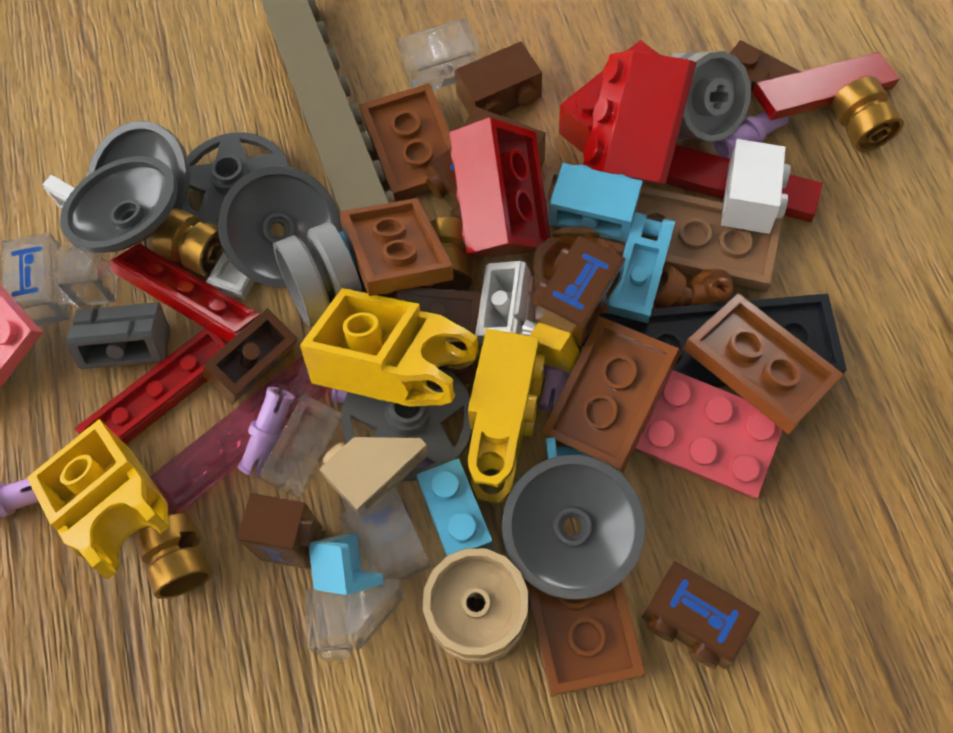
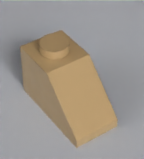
[319,437,428,518]

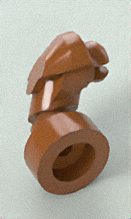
[653,265,733,308]

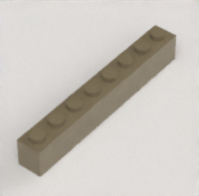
[261,0,396,212]

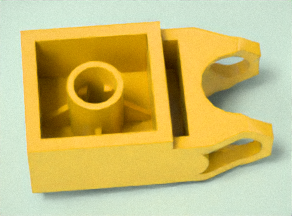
[300,288,479,407]
[468,328,546,505]
[27,419,170,580]

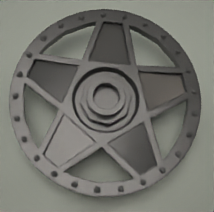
[182,132,289,226]
[341,366,472,481]

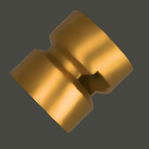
[831,76,904,152]
[153,208,223,277]
[428,217,475,291]
[134,513,213,599]

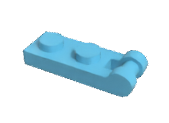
[607,212,675,323]

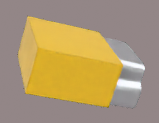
[520,320,580,373]

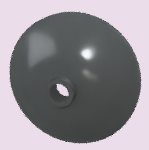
[88,121,190,236]
[60,156,178,253]
[218,166,341,287]
[502,455,645,599]

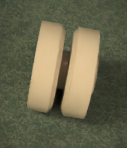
[423,548,528,664]

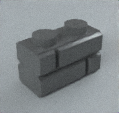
[66,302,170,369]

